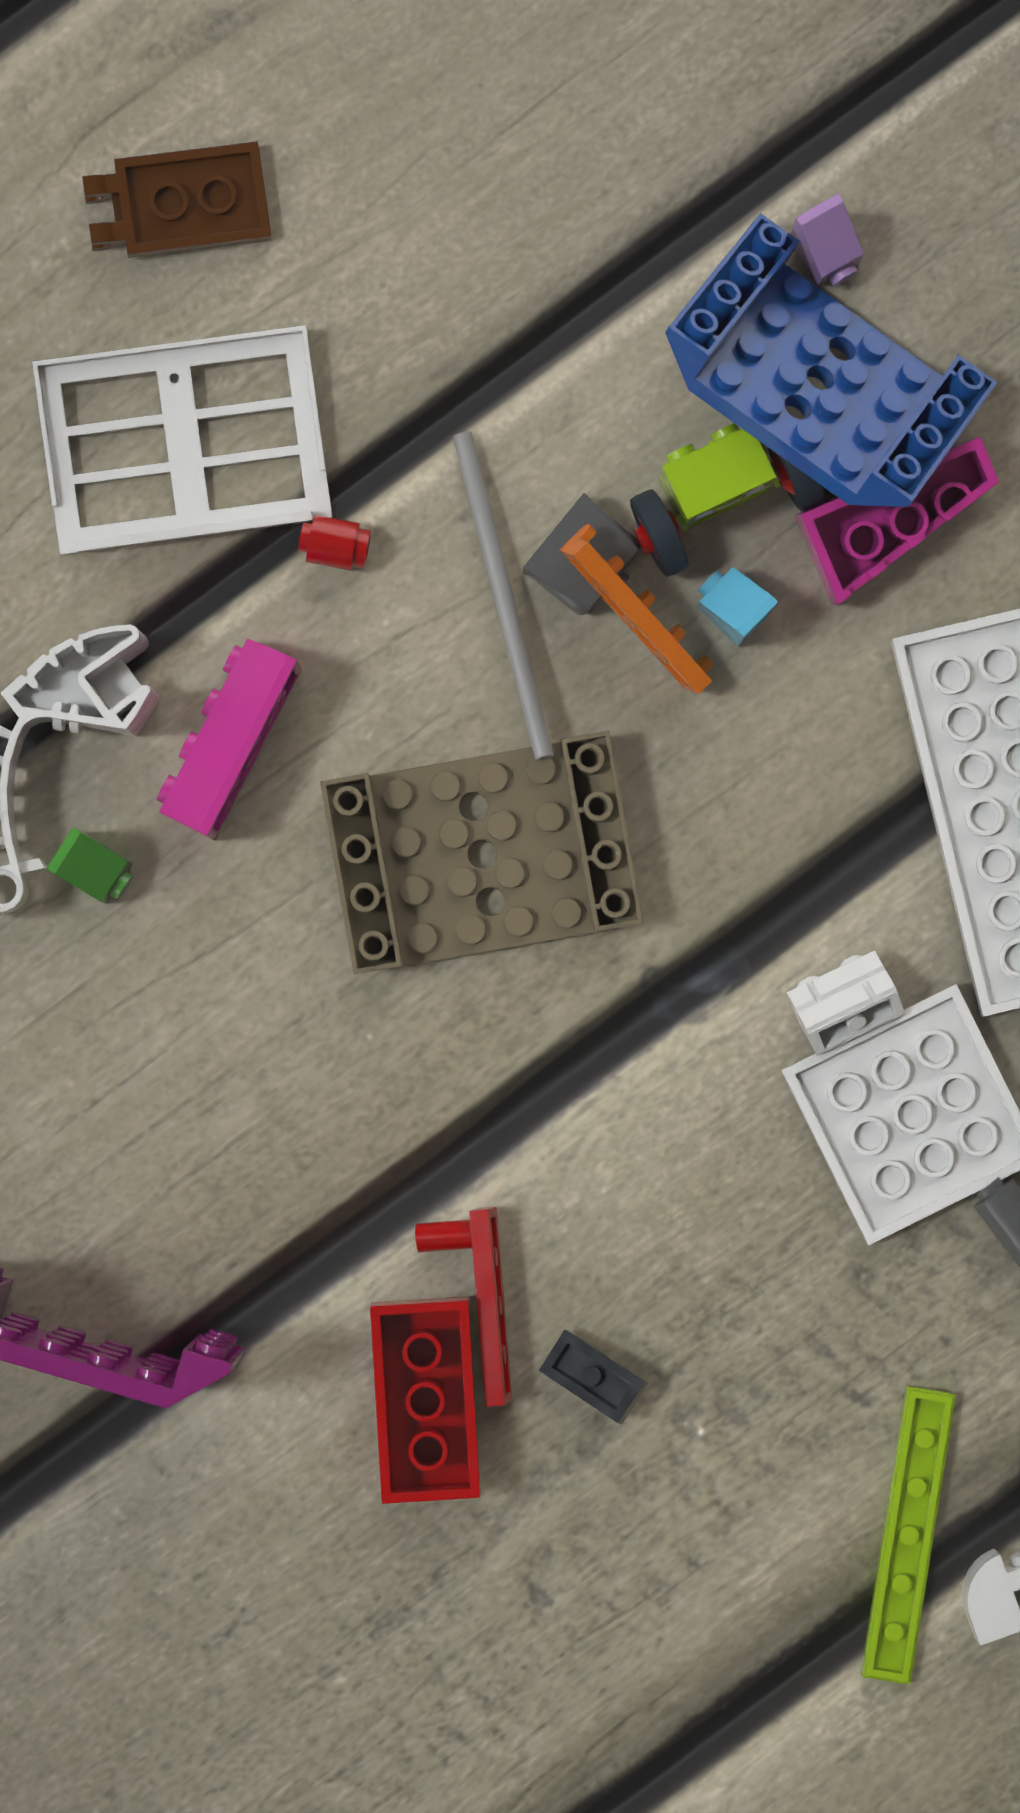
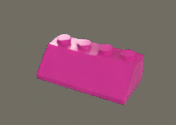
[157,638,302,841]

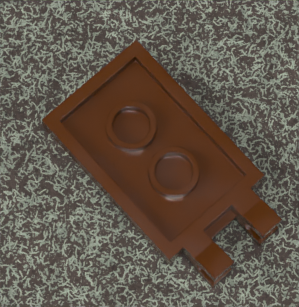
[82,141,271,258]

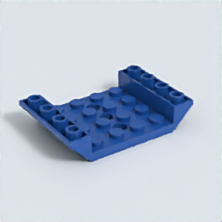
[665,213,998,507]

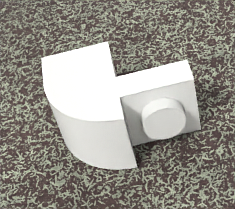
[962,1549,1020,1646]

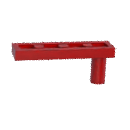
[415,1207,513,1407]

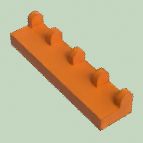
[559,524,714,694]

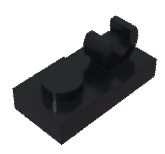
[539,1330,648,1425]

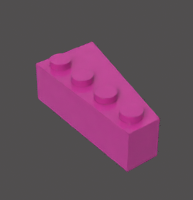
[794,437,999,605]

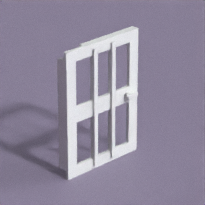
[32,325,332,555]

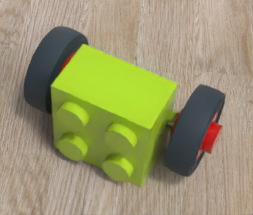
[630,423,825,577]

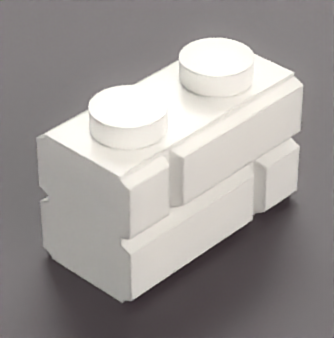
[787,950,905,1056]

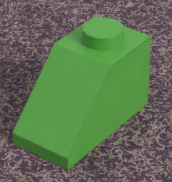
[46,827,133,904]

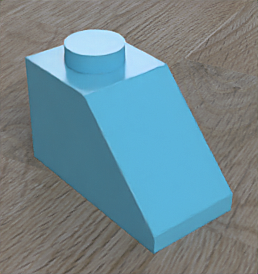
[697,567,778,647]

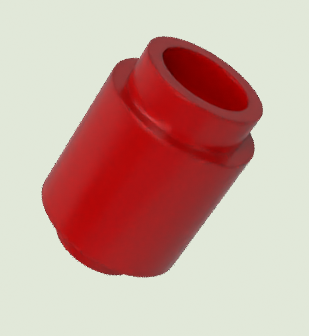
[298,515,371,571]

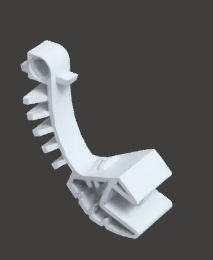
[0,624,159,915]

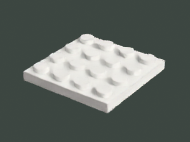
[781,984,1020,1245]

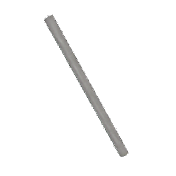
[453,431,554,761]

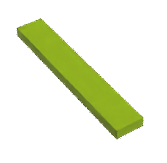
[861,1385,956,1685]

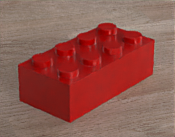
[370,1296,481,1504]

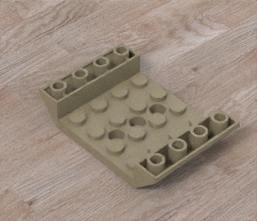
[320,731,643,974]

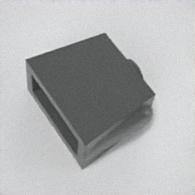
[523,493,640,615]

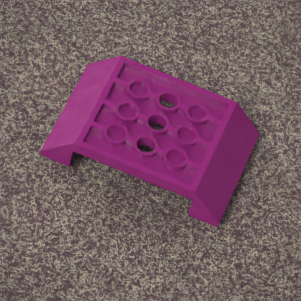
[0,1267,246,1408]

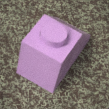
[790,193,864,287]

